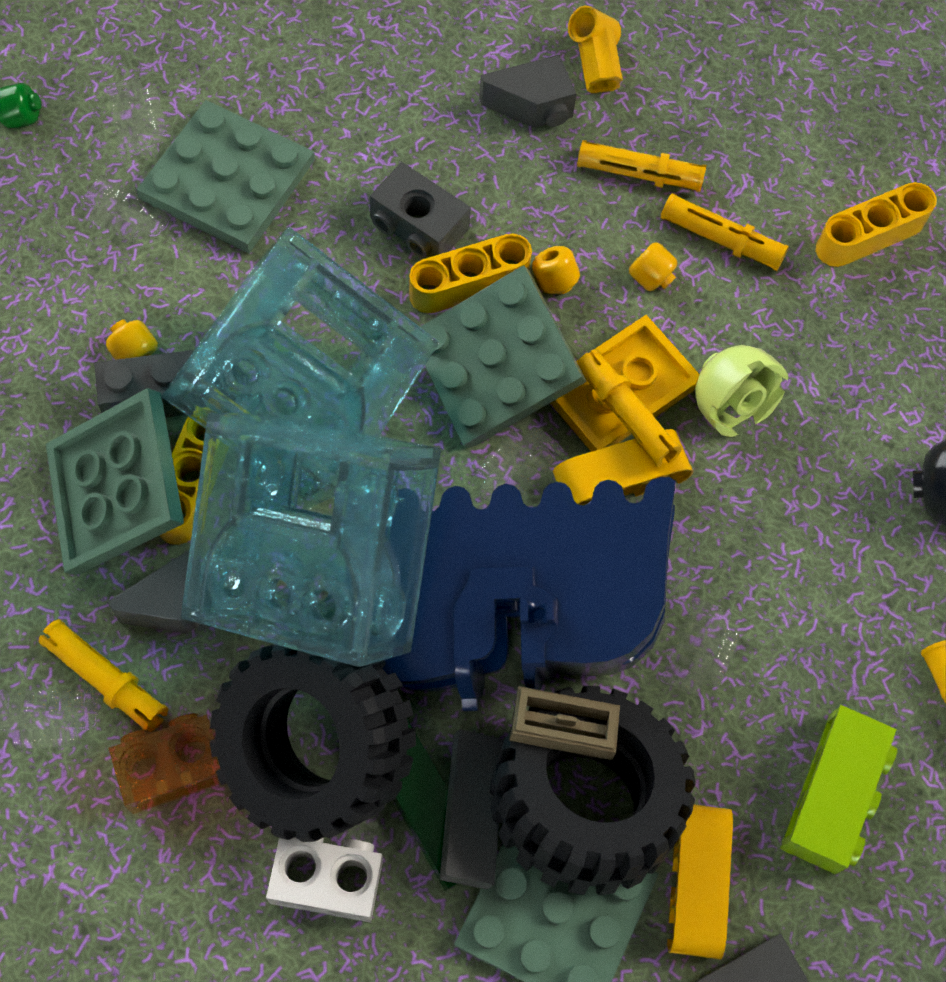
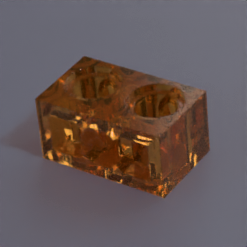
[108,713,221,815]

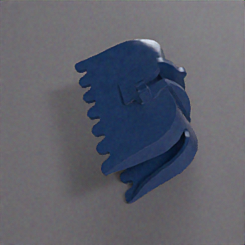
[343,477,675,711]

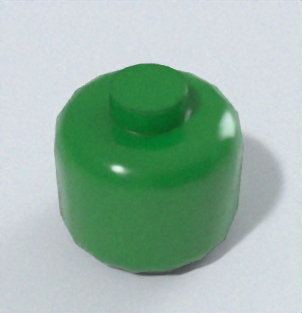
[0,83,42,128]

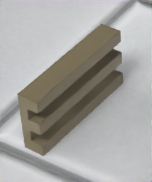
[509,686,620,760]

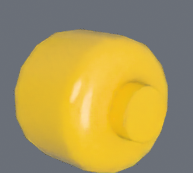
[629,242,678,291]
[532,246,580,295]
[106,319,158,360]

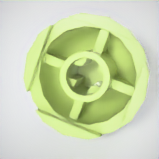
[695,345,788,437]

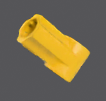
[568,5,623,93]

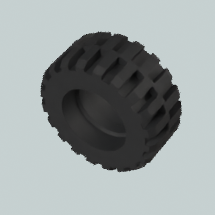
[210,633,416,842]
[490,685,695,895]

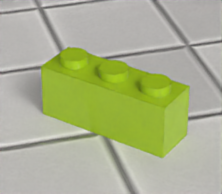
[780,705,898,874]

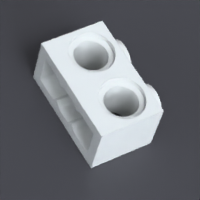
[266,837,383,923]

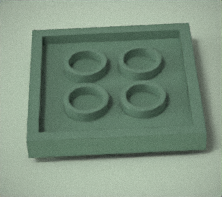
[136,100,315,254]
[410,265,587,448]
[46,388,184,575]
[453,844,659,982]

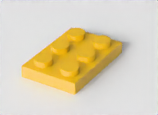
[550,315,700,452]

